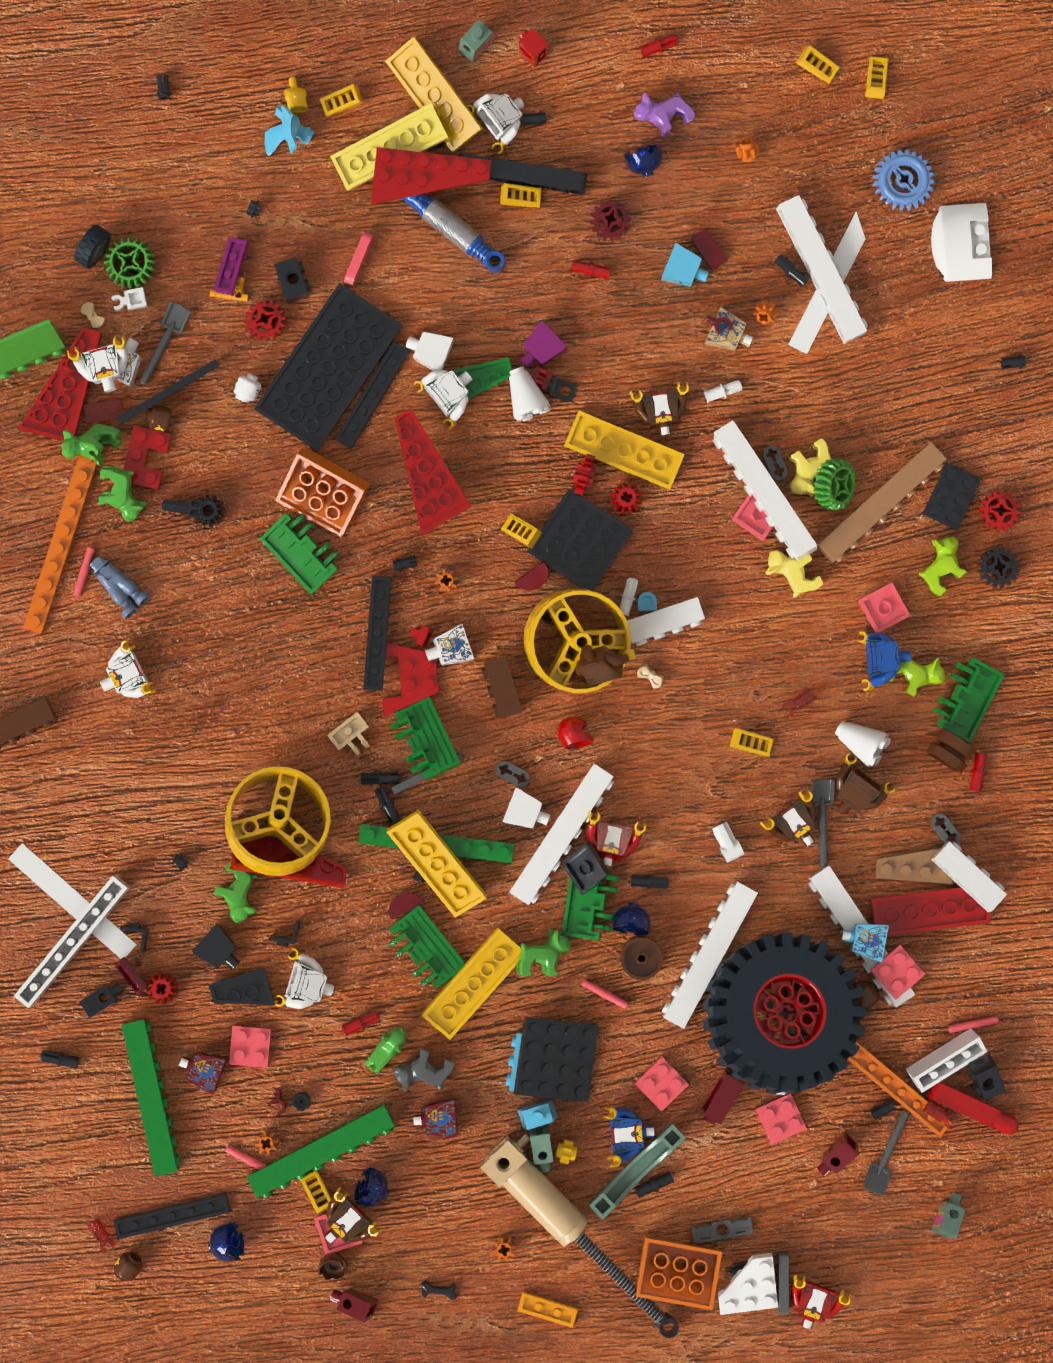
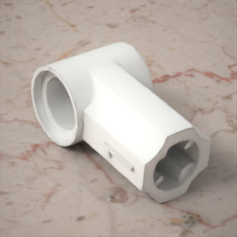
[712,821,745,863]

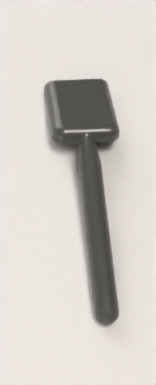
[140,301,191,385]
[811,779,835,867]
[863,1109,909,1196]

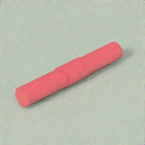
[73,548,95,597]
[581,979,629,1009]
[948,1016,999,1033]
[225,1145,266,1170]

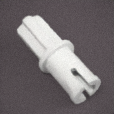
[704,380,743,403]
[619,578,638,617]

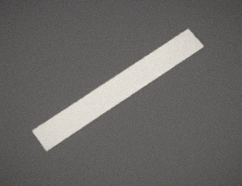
[788,211,866,354]
[9,843,137,959]

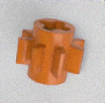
[735,138,760,162]
[753,300,778,325]
[435,569,458,593]
[255,1130,279,1155]
[492,1236,516,1261]

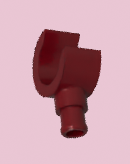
[706,316,732,335]
[268,1088,286,1116]

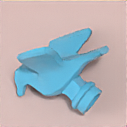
[265,105,315,156]

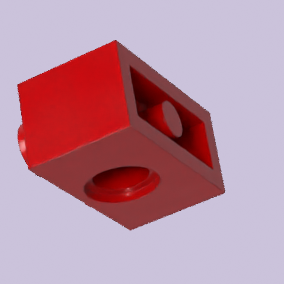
[519,28,549,67]

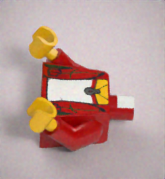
[587,811,647,869]
[791,1275,852,1329]

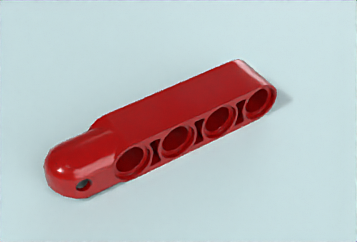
[927,1082,1019,1135]

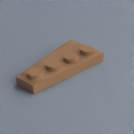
[875,848,953,884]

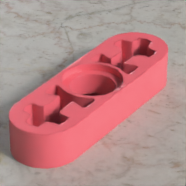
[344,231,374,286]

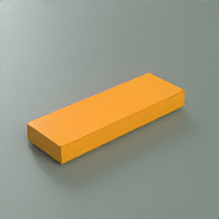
[517,1291,578,1328]

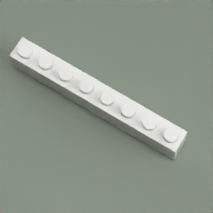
[776,195,868,344]
[713,420,817,562]
[509,764,614,905]
[808,865,915,1008]
[14,875,131,1008]
[662,881,758,1029]

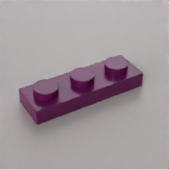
[214,237,249,296]

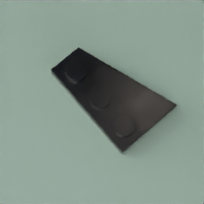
[209,967,275,1005]

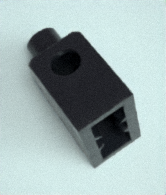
[192,923,240,970]
[79,982,124,1019]

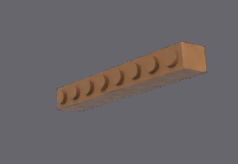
[817,442,946,563]

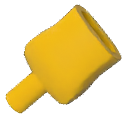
[284,77,308,113]

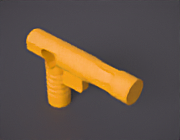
[210,277,249,302]

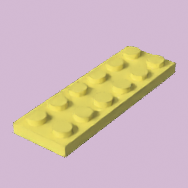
[330,103,449,191]

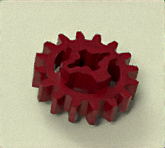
[590,199,631,242]

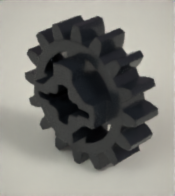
[977,547,1020,588]

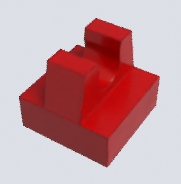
[532,366,554,391]
[409,625,433,648]

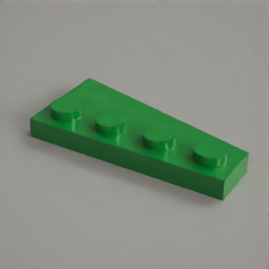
[448,357,512,400]

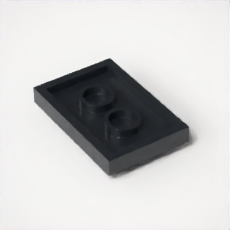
[922,462,981,531]

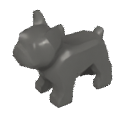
[393,1047,454,1092]

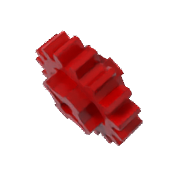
[244,299,287,342]
[572,454,597,496]
[978,490,1021,532]

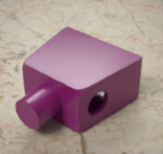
[520,321,567,368]

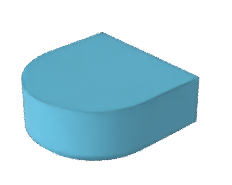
[638,592,657,612]

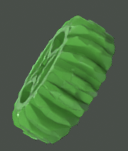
[104,237,156,289]
[813,458,857,510]

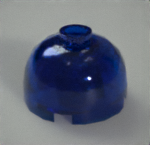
[624,144,663,177]
[612,903,651,936]
[354,1166,390,1207]
[208,1222,244,1262]

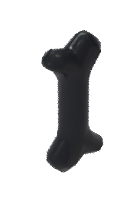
[421,1280,457,1300]

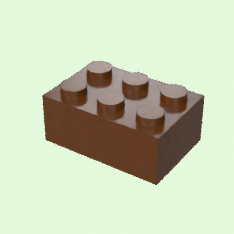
[481,656,523,719]

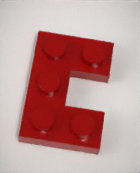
[123,425,172,490]

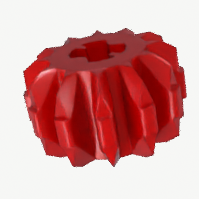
[610,482,642,515]
[146,972,179,1005]

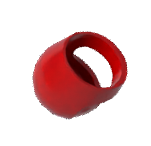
[557,716,593,749]

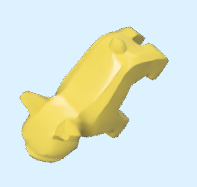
[789,438,831,497]
[766,550,823,597]

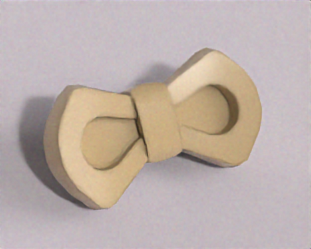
[81,302,105,329]
[637,664,664,689]

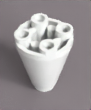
[509,367,550,422]
[835,721,891,767]

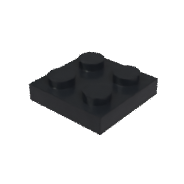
[562,841,611,895]

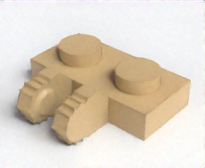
[327,712,370,756]

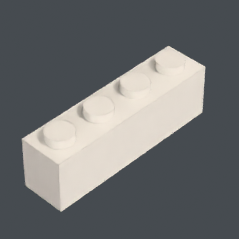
[627,597,705,646]
[931,842,1007,912]
[906,1028,987,1093]

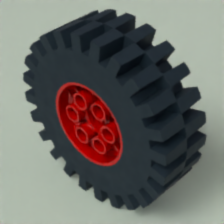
[703,933,867,1094]

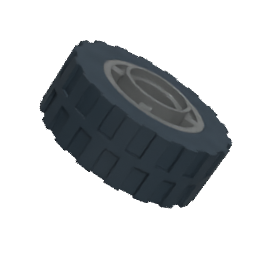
[74,225,111,269]

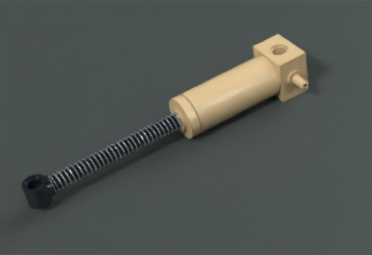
[480,1134,679,1338]

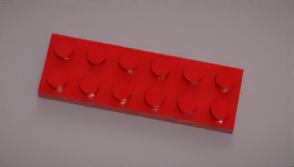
[871,887,991,936]

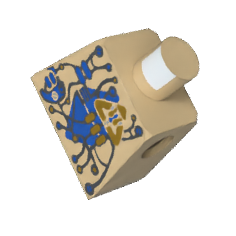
[705,307,753,351]

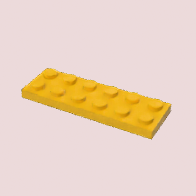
[385,37,483,153]
[564,411,685,490]
[387,810,487,917]
[421,927,521,1040]

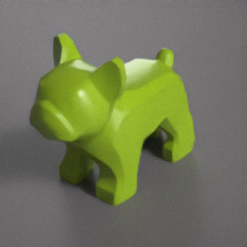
[919,536,967,597]
[890,657,946,697]

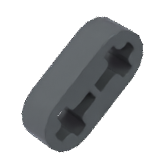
[762,445,788,481]
[496,761,530,787]
[930,813,960,844]

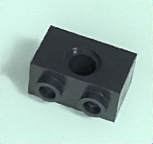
[274,257,311,304]
[968,1054,1006,1101]

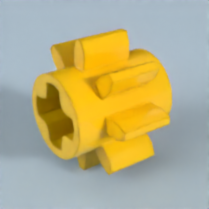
[555,1139,578,1165]

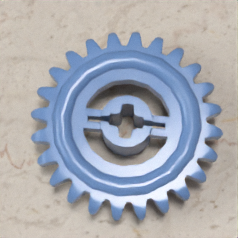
[872,149,935,212]

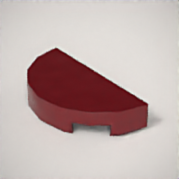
[514,560,549,590]
[388,892,426,919]

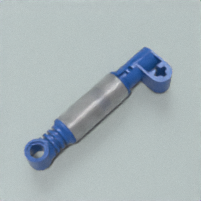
[401,194,505,273]

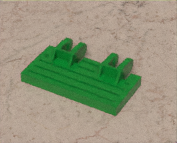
[260,512,339,595]
[932,657,1005,743]
[390,697,461,781]
[562,869,619,941]
[388,905,465,989]

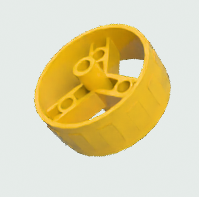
[523,588,631,693]
[225,766,331,876]

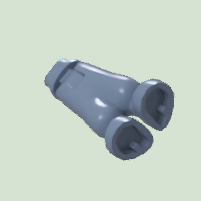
[89,555,151,620]

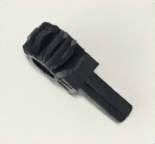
[162,495,226,528]

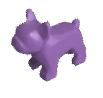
[634,92,695,138]

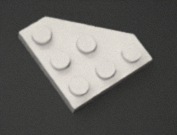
[718,1253,778,1315]

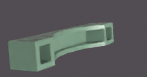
[589,1121,686,1220]

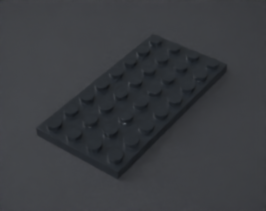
[254,283,403,452]

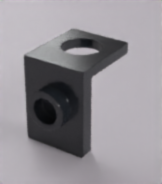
[547,375,577,403]
[269,920,300,947]
[120,923,149,953]

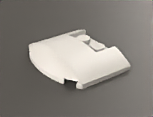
[931,203,992,282]

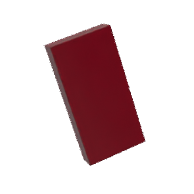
[691,228,728,271]
[115,957,148,995]

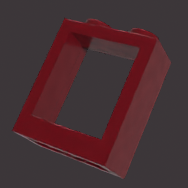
[701,1070,744,1125]

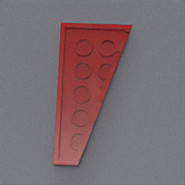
[371,147,491,206]
[17,328,102,441]
[394,408,471,536]
[230,814,347,888]

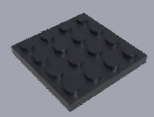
[527,488,633,591]
[513,1016,599,1102]

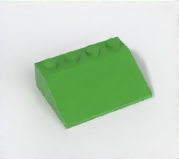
[0,319,68,380]

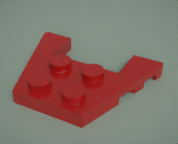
[382,643,439,716]

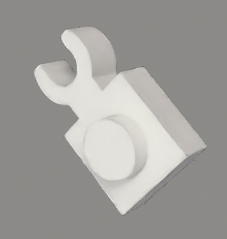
[112,287,147,311]

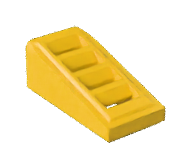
[796,45,840,83]
[865,56,889,99]
[320,84,364,117]
[500,183,541,208]
[501,514,542,549]
[730,729,774,757]
[300,1170,332,1215]

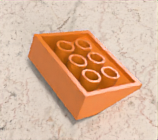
[275,447,371,538]
[636,1236,722,1310]

